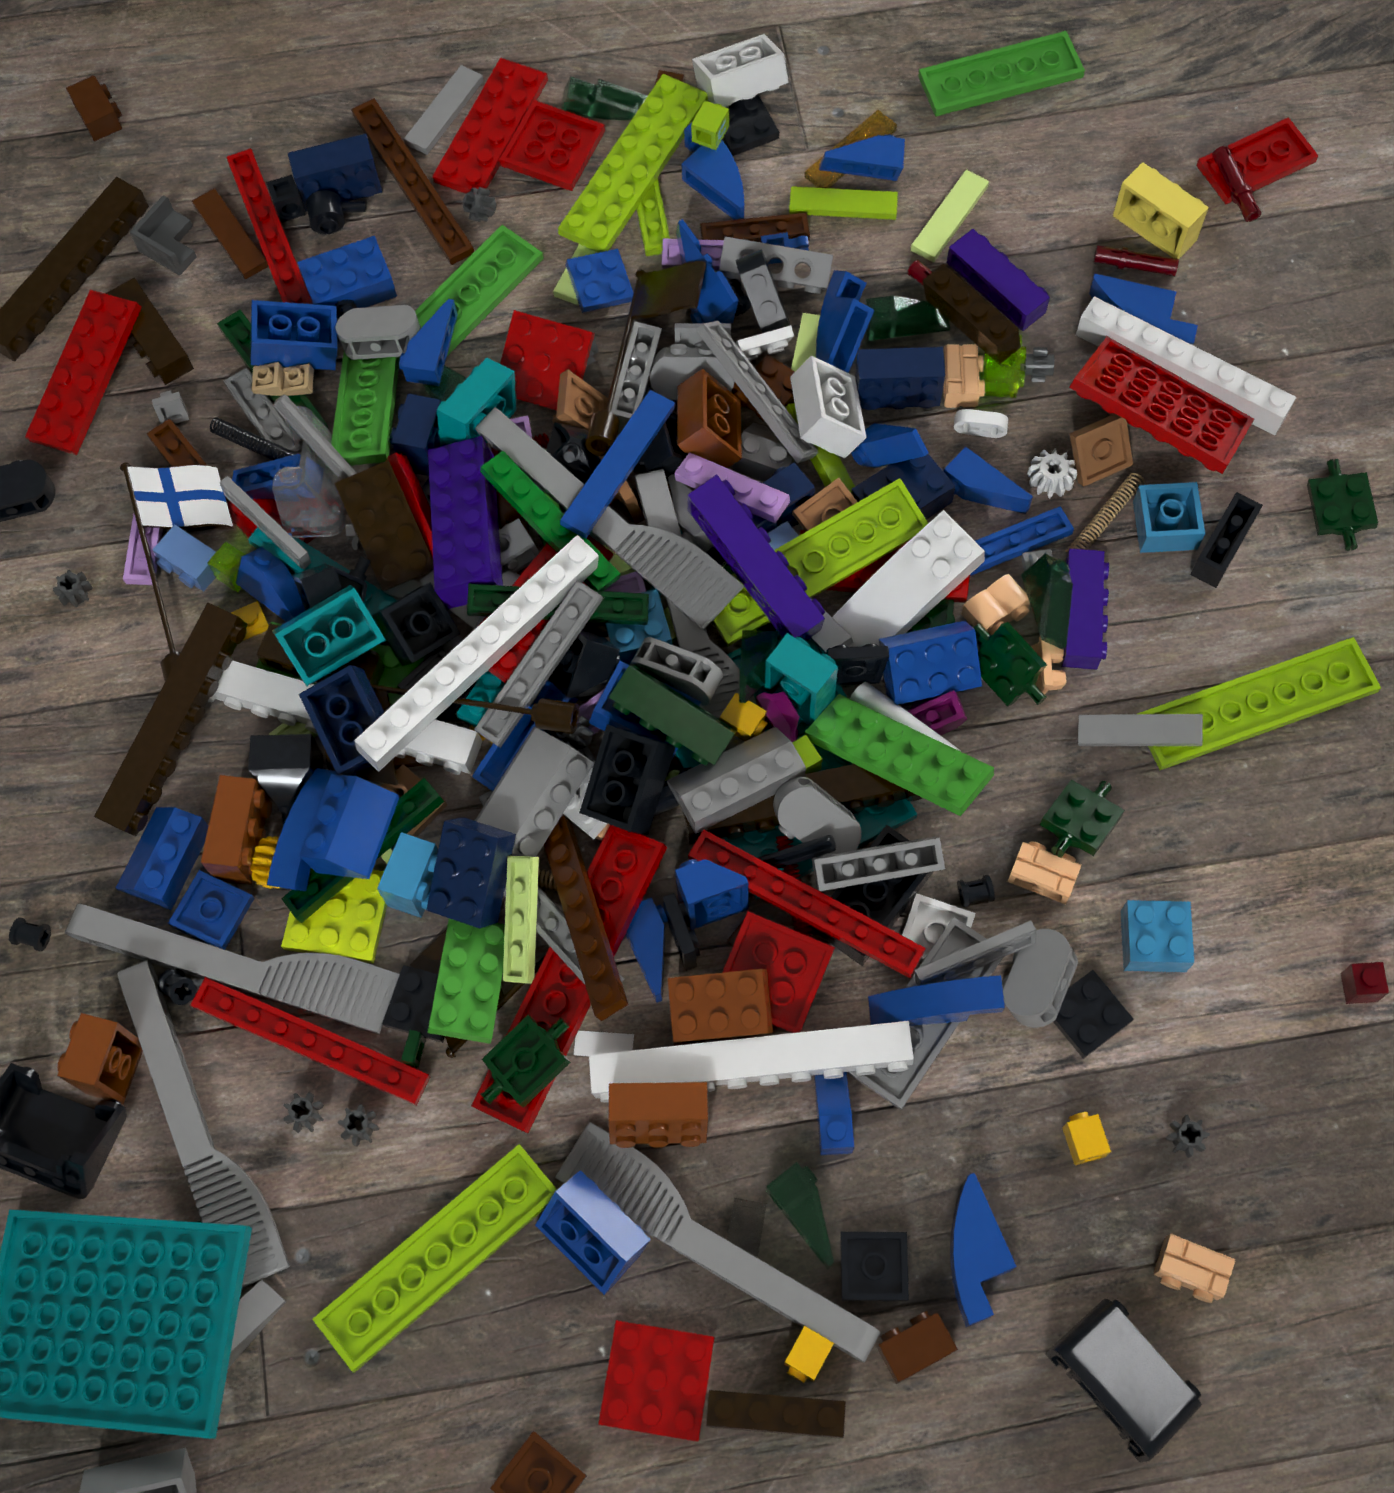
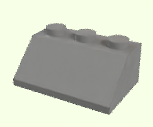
[79,1448,197,1493]

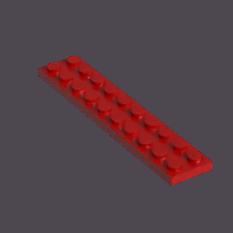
[471,825,667,1134]

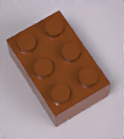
[677,368,742,468]
[200,775,272,885]
[668,969,773,1042]
[57,1013,143,1104]
[609,1082,708,1148]

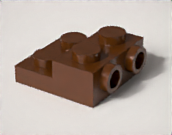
[732,354,795,421]

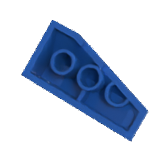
[676,219,739,323]

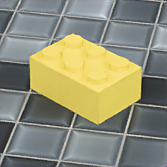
[1113,162,1209,259]

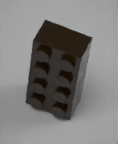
[334,460,434,592]

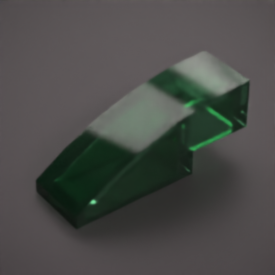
[561,76,647,121]

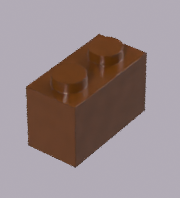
[66,75,123,142]
[877,1311,958,1384]

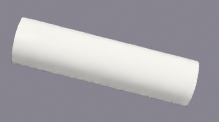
[850,682,961,751]

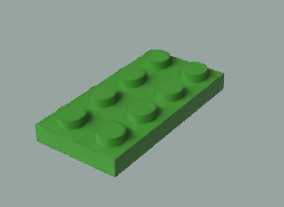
[427,918,505,1044]

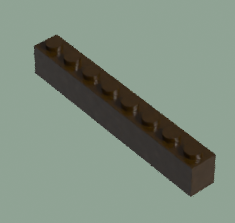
[0,177,149,362]
[94,602,248,836]
[683,764,922,844]

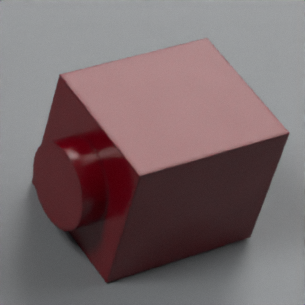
[1341,962,1389,1004]

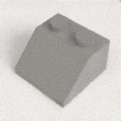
[733,423,797,481]

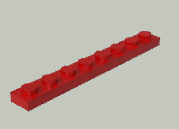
[226,148,313,304]
[688,829,926,978]
[190,977,430,1106]

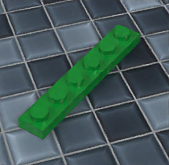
[480,451,621,591]

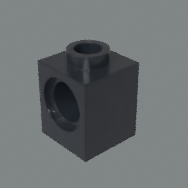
[266,174,306,223]

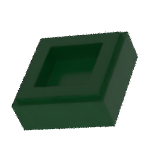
[401,1030,426,1069]

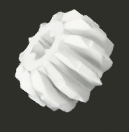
[1027,448,1077,499]

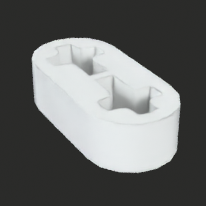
[954,409,1008,438]

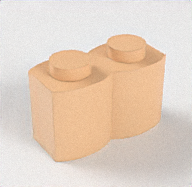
[961,574,1031,635]

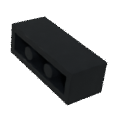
[1190,492,1263,588]

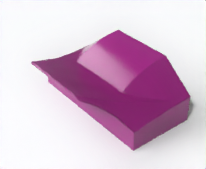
[908,690,967,736]
[756,691,800,742]

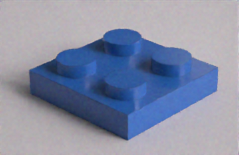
[565,249,633,313]
[168,870,255,950]

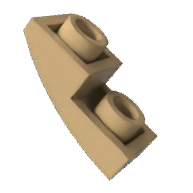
[251,362,314,396]

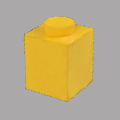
[719,693,768,741]
[1062,1112,1111,1166]
[784,1326,834,1384]

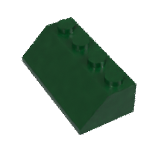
[609,665,737,766]

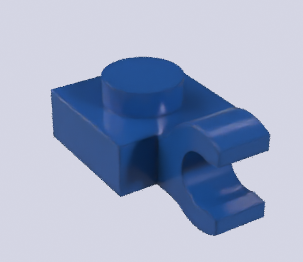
[761,232,809,265]

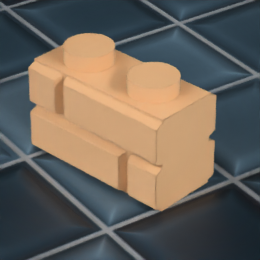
[943,344,985,408]
[1007,841,1082,905]
[1153,1234,1235,1303]

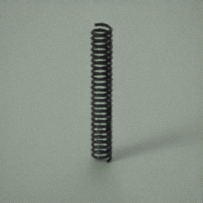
[210,417,297,460]

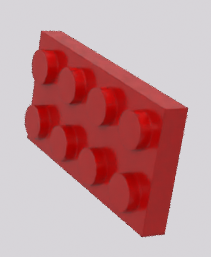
[1196,117,1319,204]

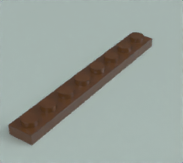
[351,98,474,265]
[544,815,629,1021]

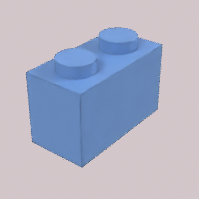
[152,524,226,592]

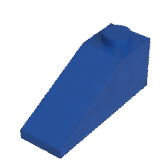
[819,135,905,181]
[399,299,458,386]
[851,423,929,468]
[943,446,1033,514]
[232,454,321,500]
[236,547,305,622]
[625,897,668,1003]
[814,1072,854,1155]

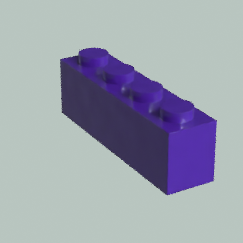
[947,229,1050,331]
[1062,548,1109,670]

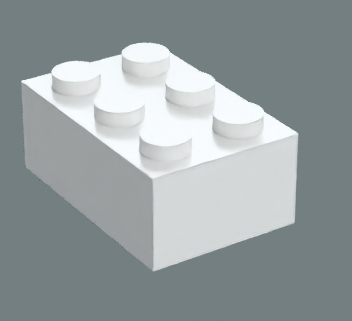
[692,34,788,108]
[790,356,867,458]

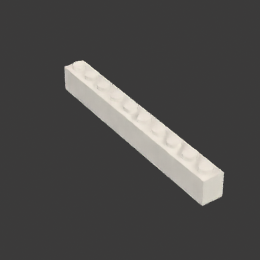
[354,535,599,772]
[208,661,483,775]
[589,1021,914,1102]

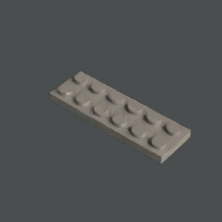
[848,917,1003,1110]

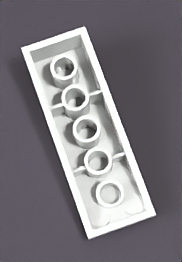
[832,510,985,647]

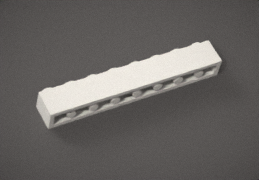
[1076,296,1296,435]

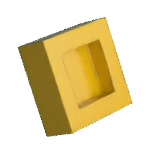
[231,601,269,640]

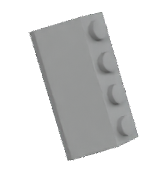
[475,727,594,857]
[667,727,806,834]

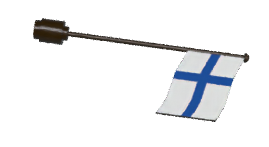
[120,462,234,681]

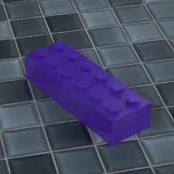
[428,436,503,609]
[687,474,825,641]

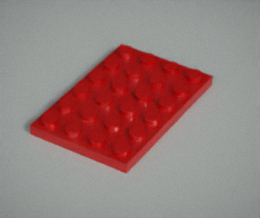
[1069,336,1254,474]

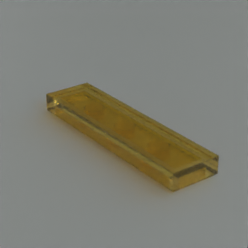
[805,110,897,188]

